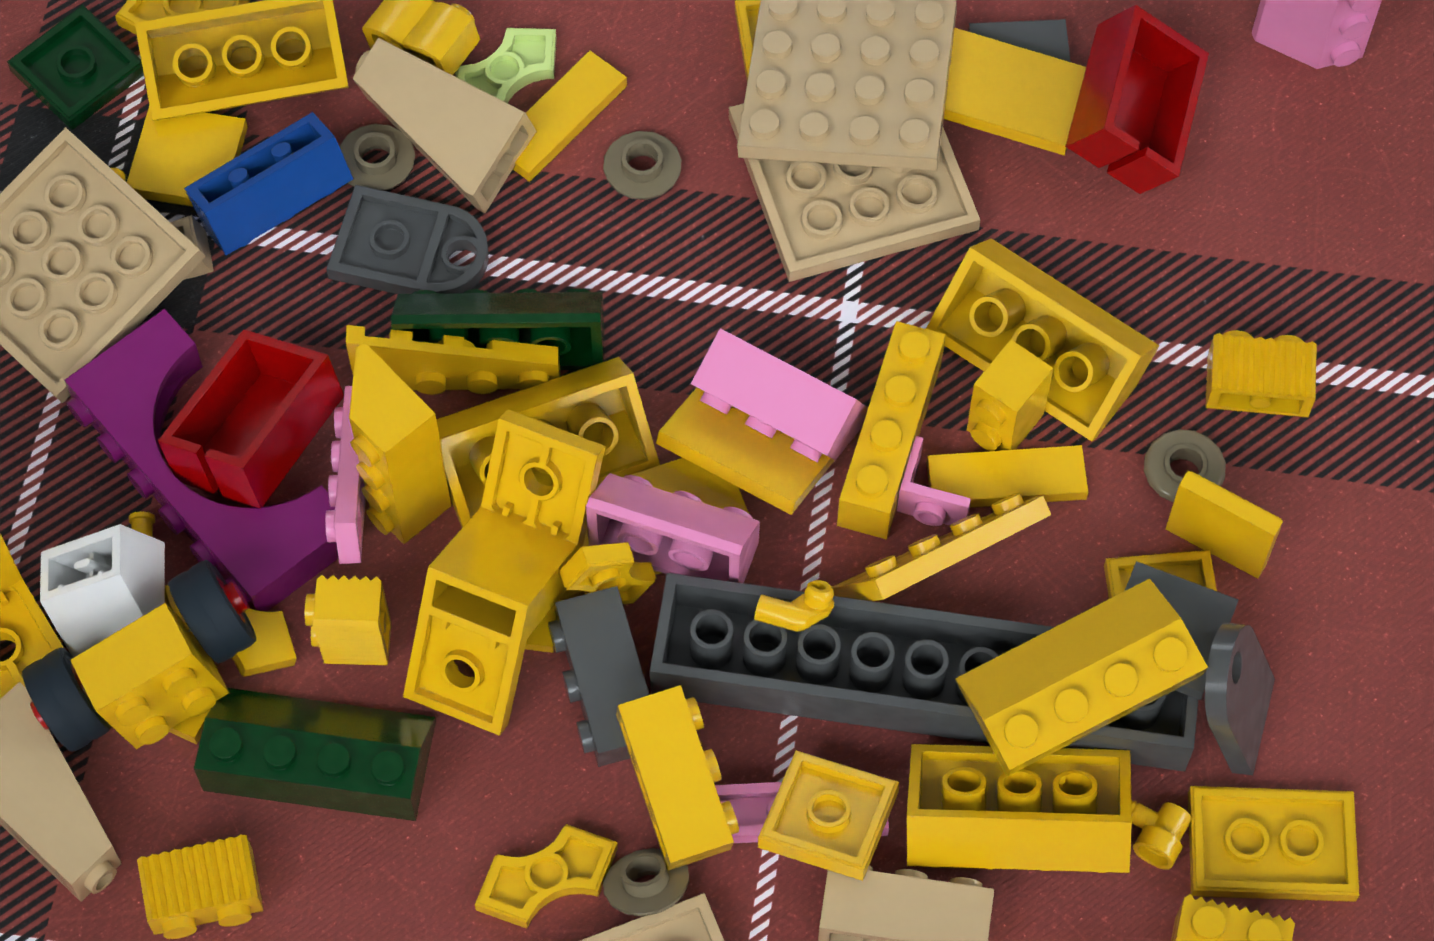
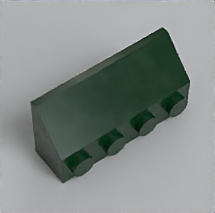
[391,288,604,371]
[194,688,436,821]

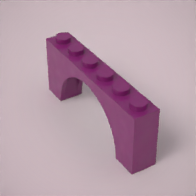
[64,309,338,612]

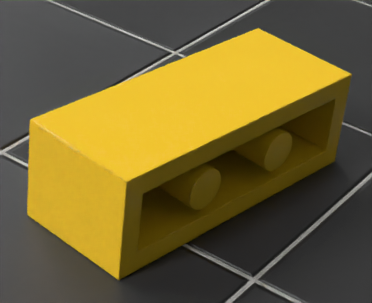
[616,685,739,870]

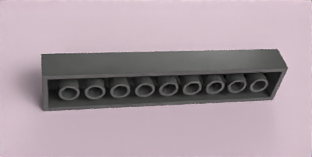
[650,573,1199,772]

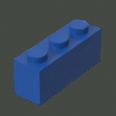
[184,112,354,256]

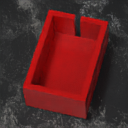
[1065,5,1209,194]
[158,330,344,509]

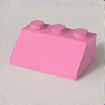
[1252,0,1382,69]
[691,328,868,463]
[586,473,760,583]

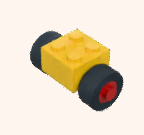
[22,560,256,752]

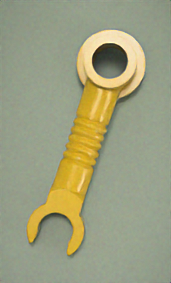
[1131,799,1192,870]

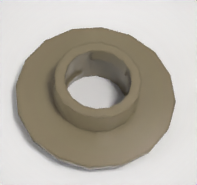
[339,124,415,191]
[603,131,682,200]
[1144,429,1226,503]
[603,848,689,916]

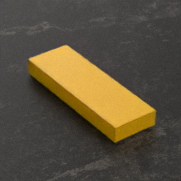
[513,51,627,182]
[926,445,1088,507]

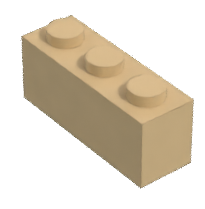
[818,865,994,941]

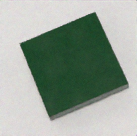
[7,5,144,130]

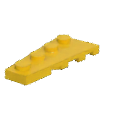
[346,325,560,395]
[832,493,1051,601]

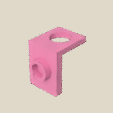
[897,436,971,526]

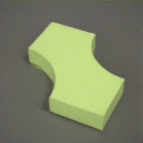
[455,28,557,103]

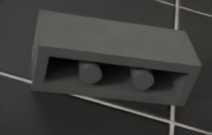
[548,586,649,767]

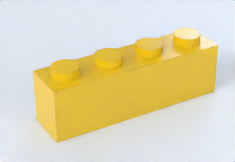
[837,321,946,540]

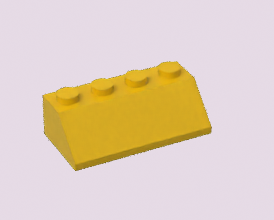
[134,0,349,121]
[926,238,1159,442]
[349,342,451,544]
[436,357,660,528]
[955,578,1208,777]
[907,744,1132,873]

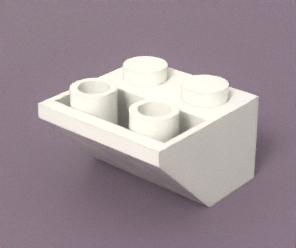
[40,524,165,657]

